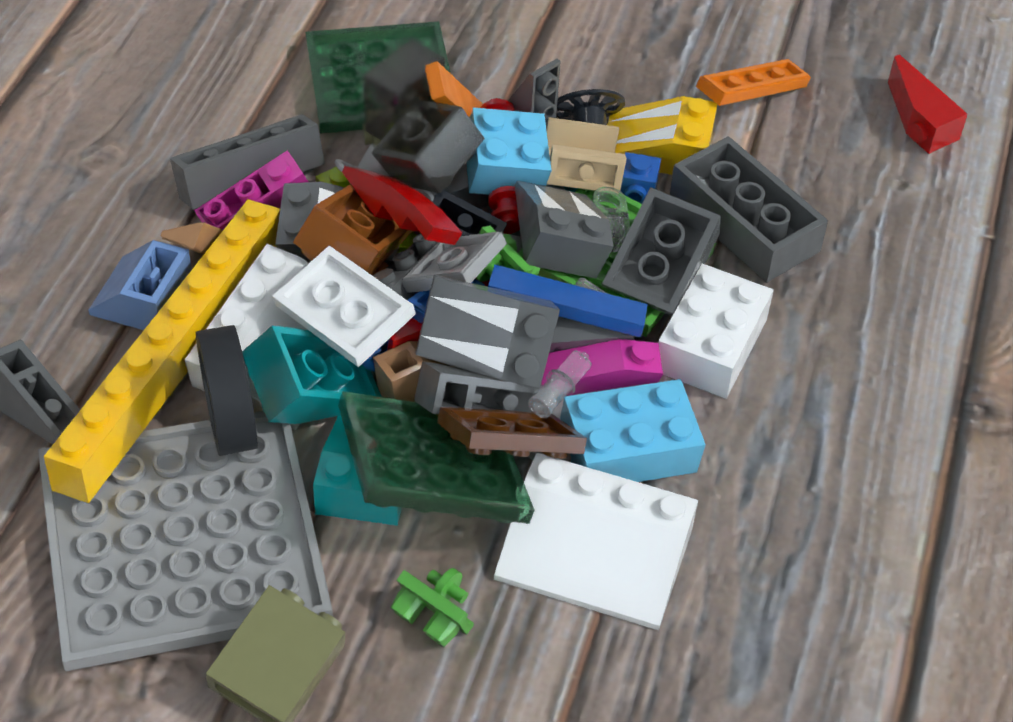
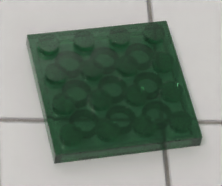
[305,21,451,134]
[338,391,535,524]

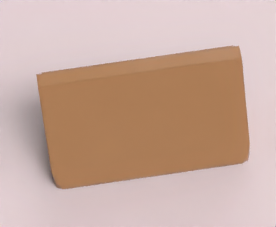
[160,222,223,254]

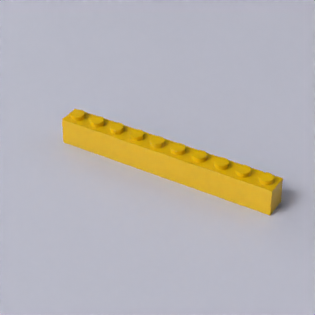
[43,200,280,503]

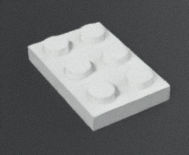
[272,246,416,367]

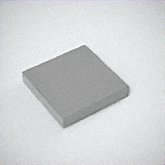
[402,232,507,293]

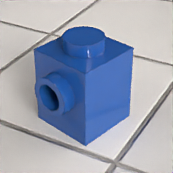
[620,152,661,204]

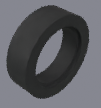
[196,325,258,456]

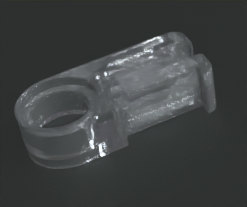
[592,187,630,252]

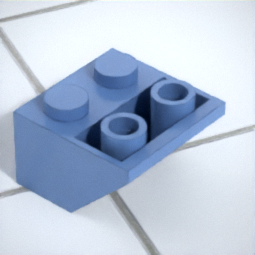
[89,240,192,330]

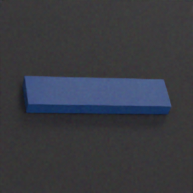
[488,264,648,337]

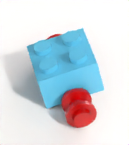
[464,98,552,234]

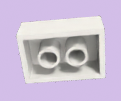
[658,264,774,399]

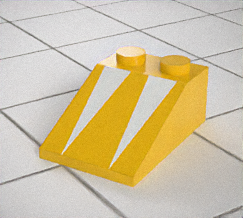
[607,96,717,175]

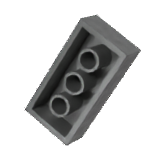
[669,136,828,283]

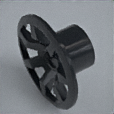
[556,89,625,125]

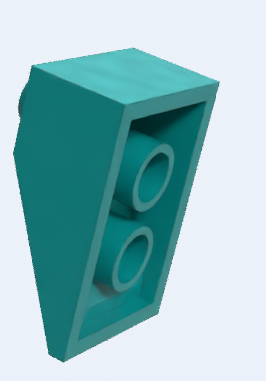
[242,325,384,424]
[313,413,419,526]

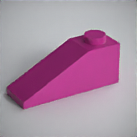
[541,339,663,396]

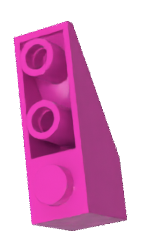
[194,150,308,230]

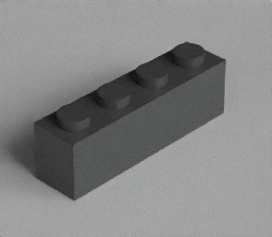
[170,114,325,210]

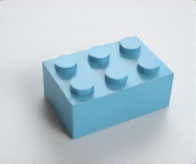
[560,379,706,482]

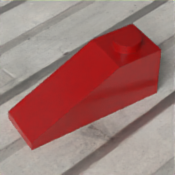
[888,54,968,154]

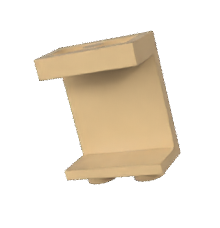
[546,117,626,194]

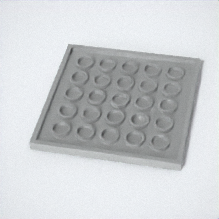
[38,411,333,671]

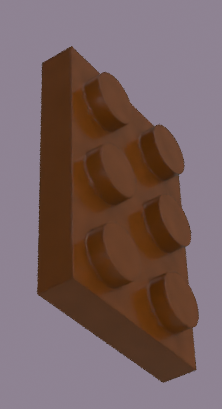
[437,407,587,459]

